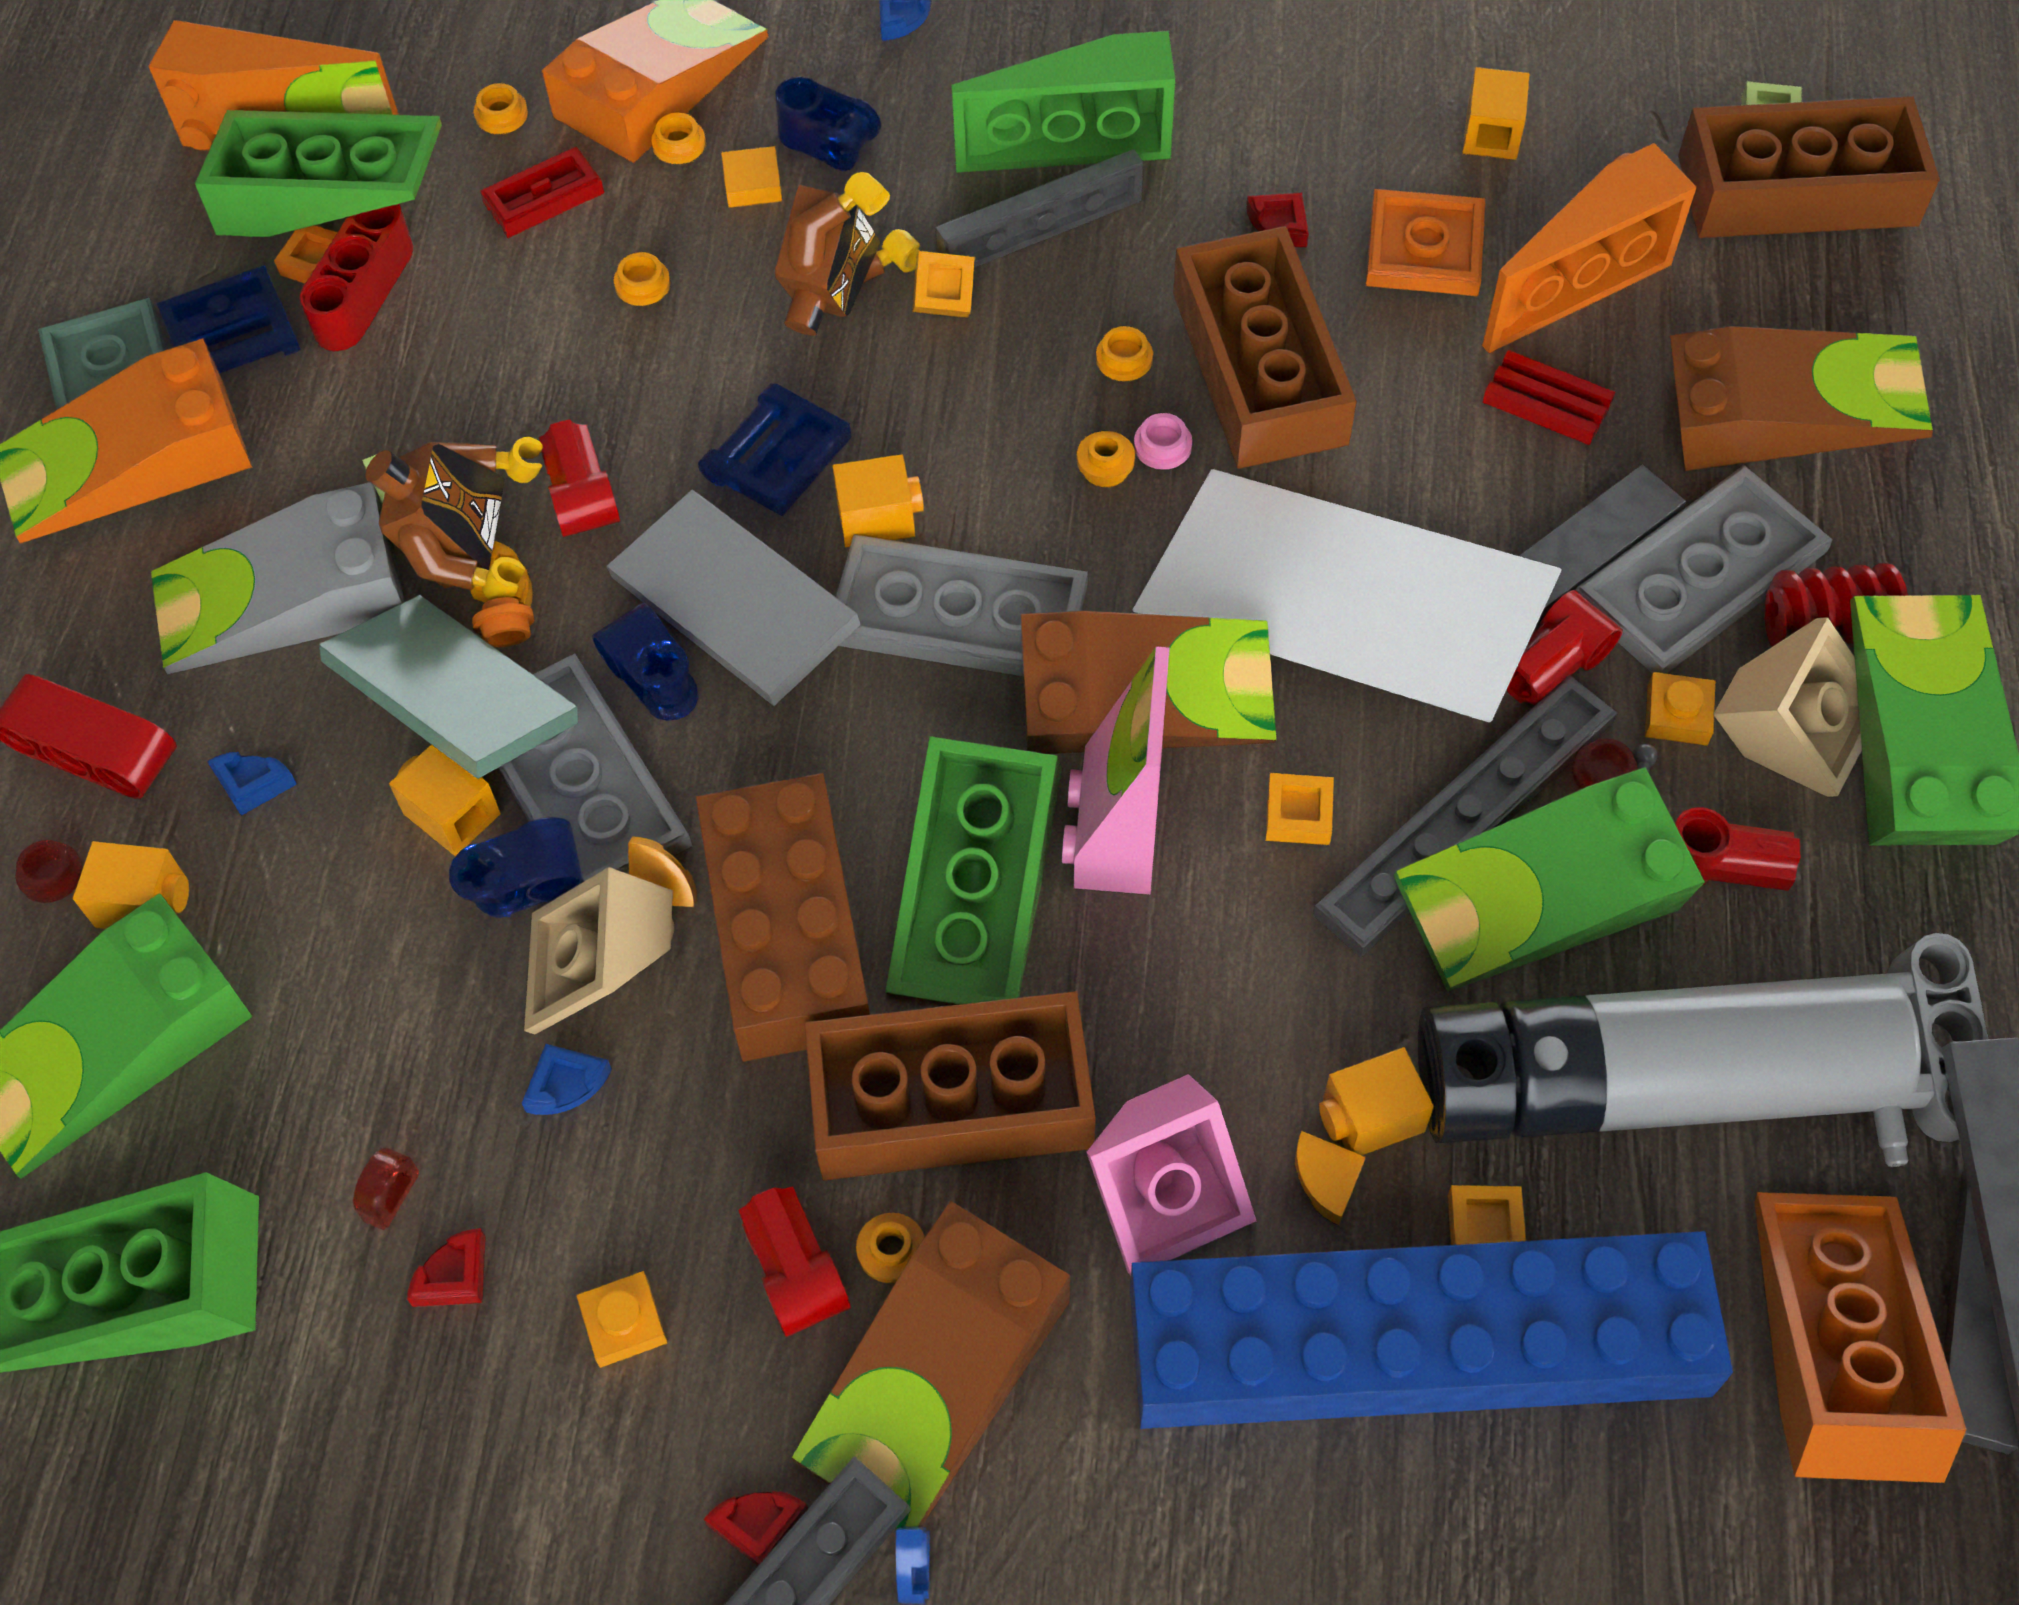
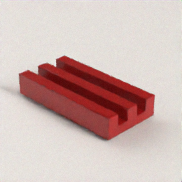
[480,146,604,238]
[1482,350,1616,446]

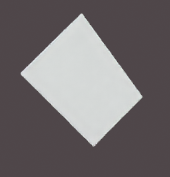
[1133,469,1562,722]

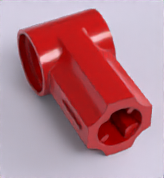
[538,419,621,537]
[1506,590,1623,705]
[1675,807,1801,891]
[738,1186,851,1337]

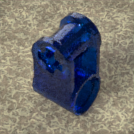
[775,77,882,171]
[591,602,699,721]
[449,817,584,918]

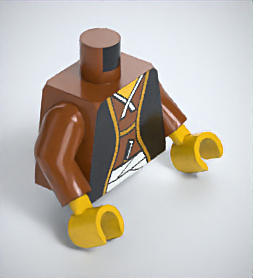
[775,172,920,336]
[366,437,543,600]

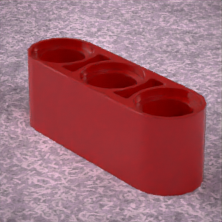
[300,204,414,351]
[0,674,177,799]

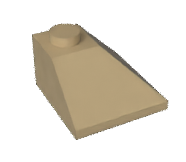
[1713,617,1862,797]
[524,867,674,1034]

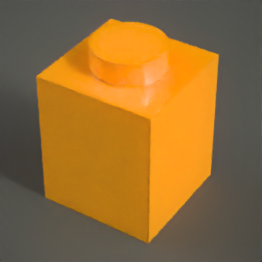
[1463,67,1530,160]
[832,454,924,548]
[389,744,501,857]
[73,841,189,929]
[1319,1047,1434,1155]

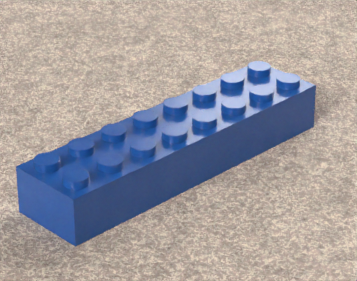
[1130,1231,1733,1429]

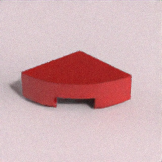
[1246,193,1309,248]
[407,1228,486,1307]
[703,1491,809,1566]

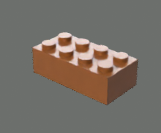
[1678,96,1940,238]
[1173,226,1357,469]
[696,773,870,1062]
[805,991,1096,1181]

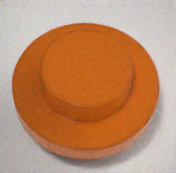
[472,597,535,647]

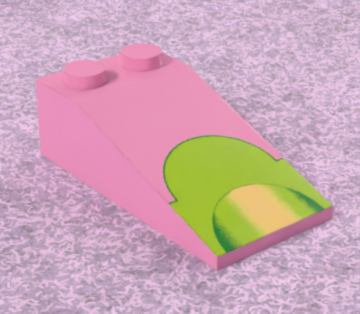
[1062,647,1170,895]

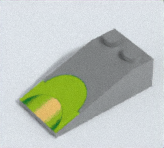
[151,482,405,674]

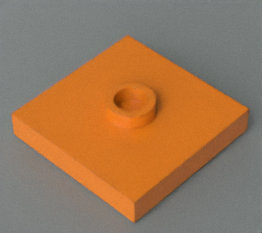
[1366,189,1485,296]

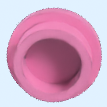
[1134,413,1192,469]

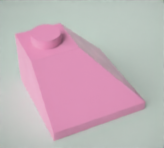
[1087,1074,1257,1275]

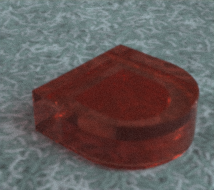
[353,1147,419,1230]

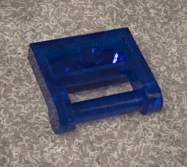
[157,265,301,374]
[698,383,852,516]

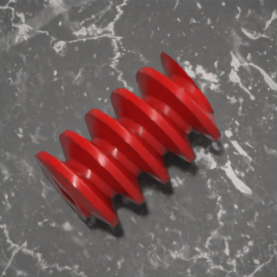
[1765,563,1908,647]

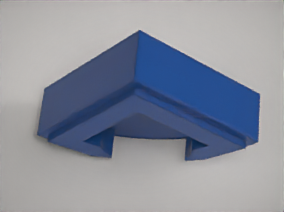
[879,0,931,41]
[207,752,297,816]
[521,1044,612,1115]
[896,1526,930,1604]

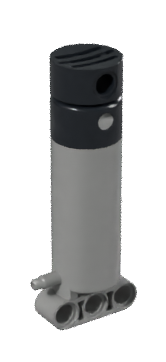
[1418,933,1988,1167]

